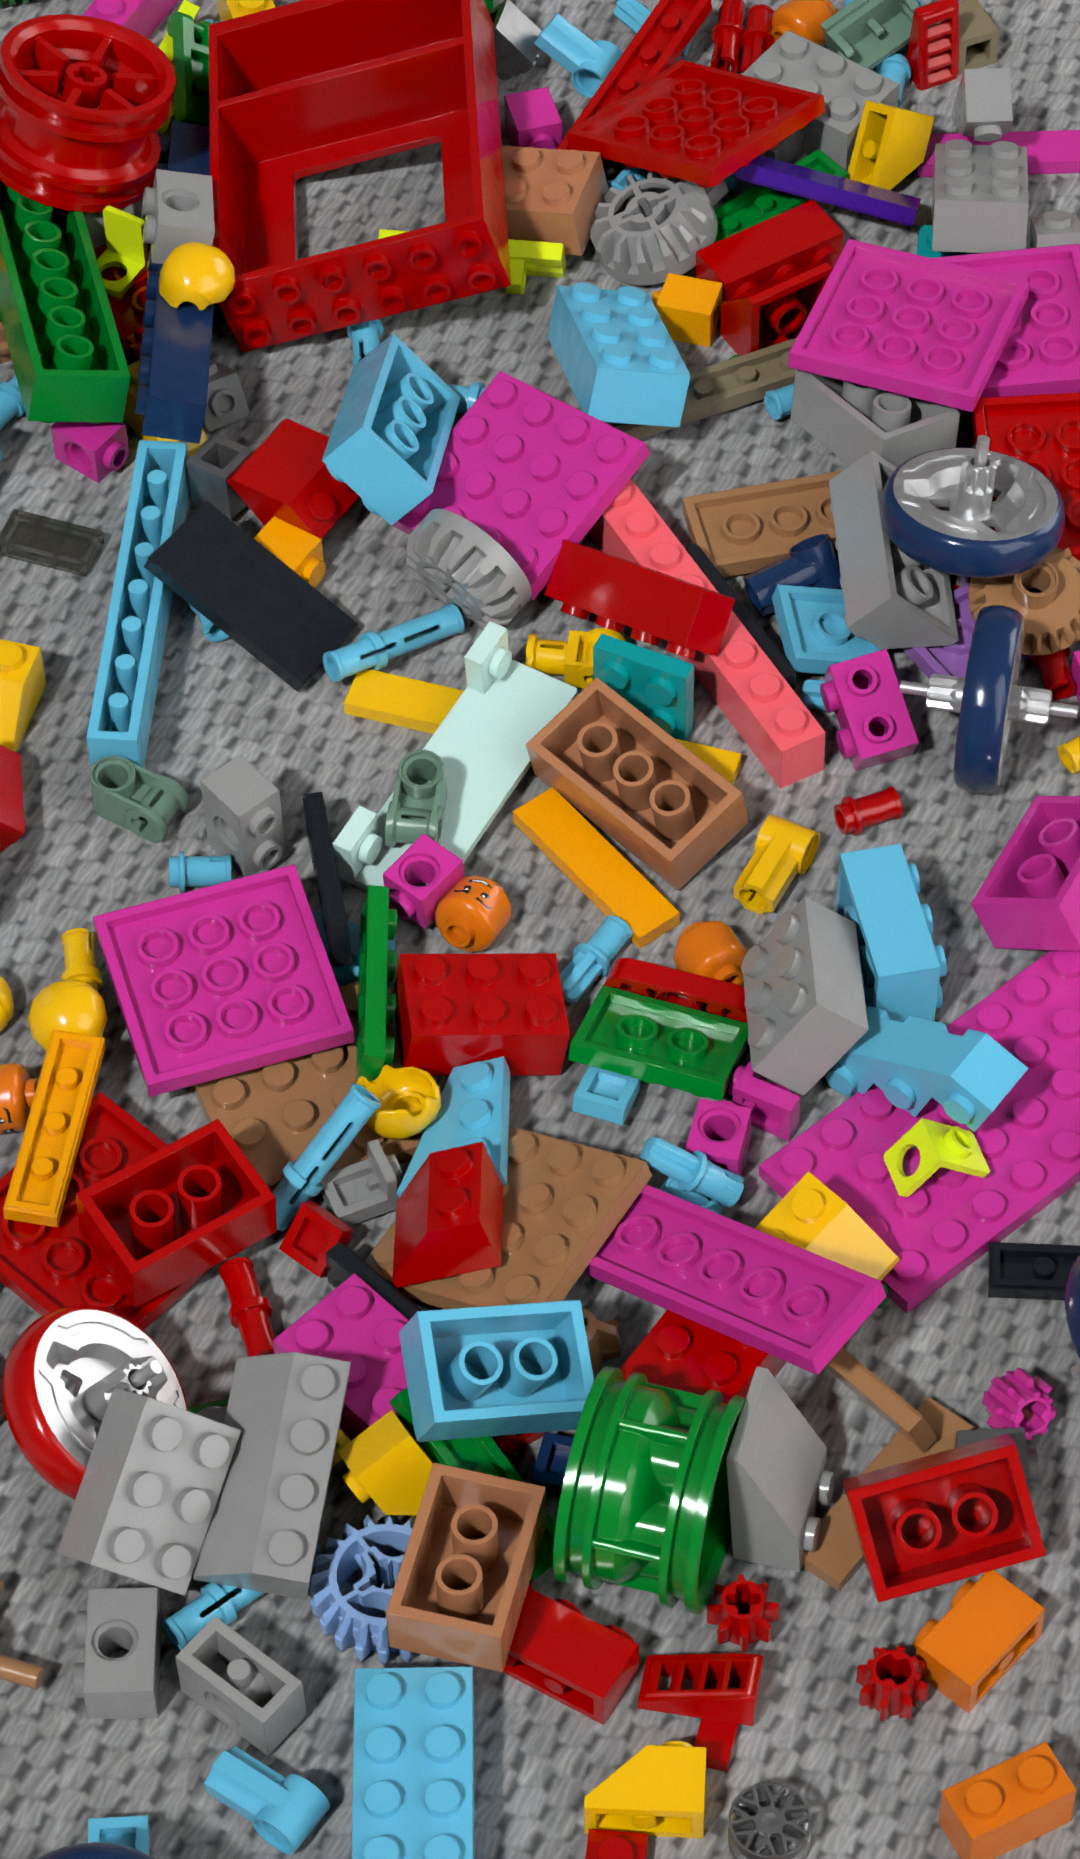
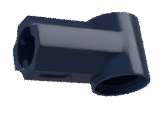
[743,534,841,617]

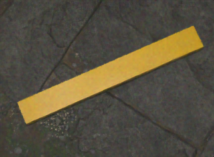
[343,669,742,786]

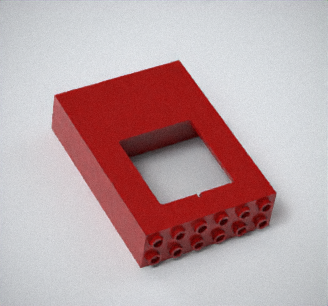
[209,0,511,353]

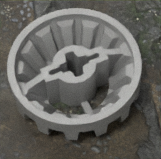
[590,170,718,285]
[406,509,532,630]

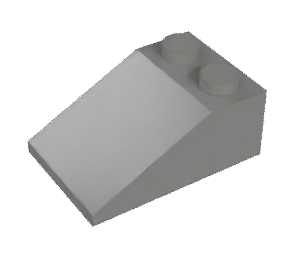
[726,1366,836,1572]

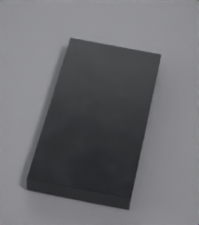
[144,500,358,692]

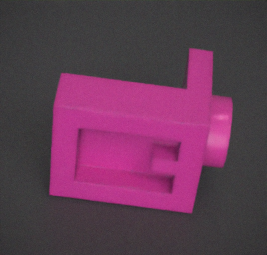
[728,1060,800,1142]

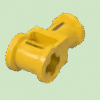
[525,628,625,689]

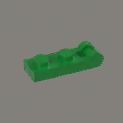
[167,11,213,126]

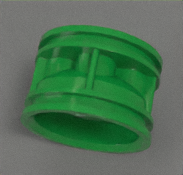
[553,1366,746,1615]

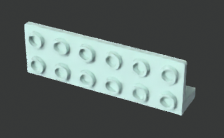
[333,621,577,891]

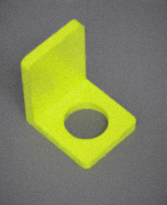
[97,205,149,297]
[883,1118,990,1198]

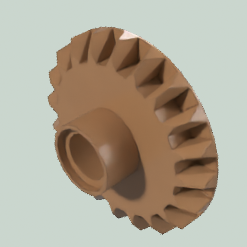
[968,547,1080,656]

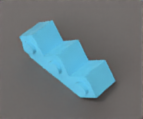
[824,1006,1028,1132]

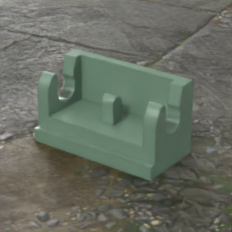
[820,0,920,70]

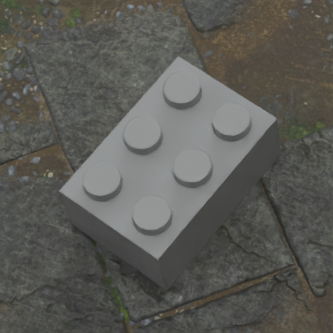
[741,30,899,172]
[932,139,1029,253]
[790,369,960,467]
[741,896,869,1096]
[57,1388,241,1596]

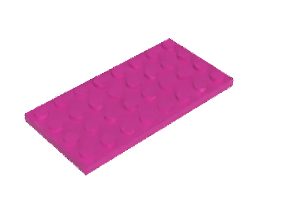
[759,950,1080,1313]

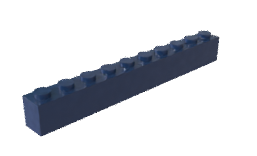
[134,120,214,444]

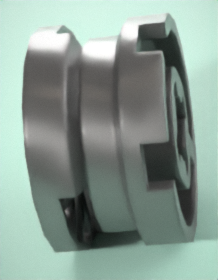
[728,1782,812,1859]

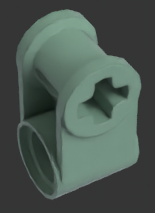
[385,749,447,847]
[90,755,190,843]

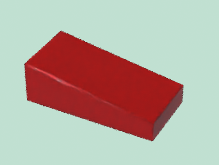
[694,1718,739,1772]

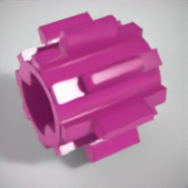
[982,1368,1056,1440]

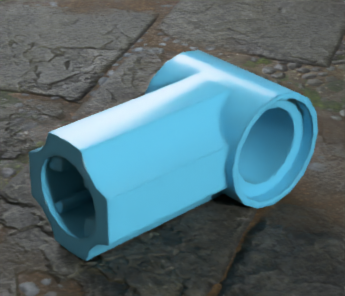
[534,13,623,98]
[204,1745,330,1855]

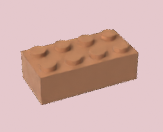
[526,677,749,891]

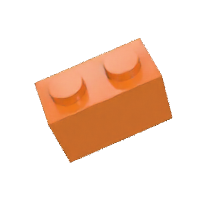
[914,1570,1045,1713]
[938,1742,1076,1859]

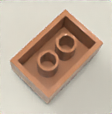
[443,146,609,256]
[386,1463,547,1672]

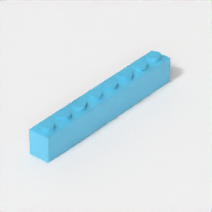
[86,440,190,768]

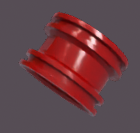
[0,14,176,213]

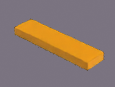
[512,787,680,949]
[3,1030,106,1228]

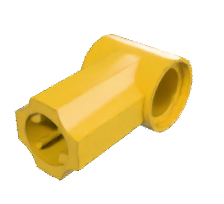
[733,814,820,915]

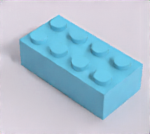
[547,282,691,427]
[322,333,461,526]
[352,1666,475,1859]

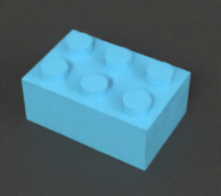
[835,844,947,1022]
[399,1300,594,1442]

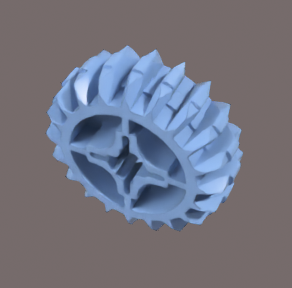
[309,1514,416,1666]

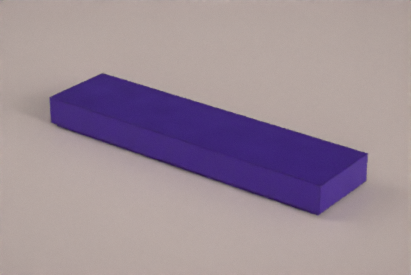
[735,155,921,226]

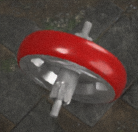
[3,1305,188,1500]

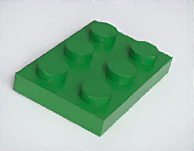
[569,985,749,1101]

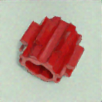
[856,1645,929,1721]

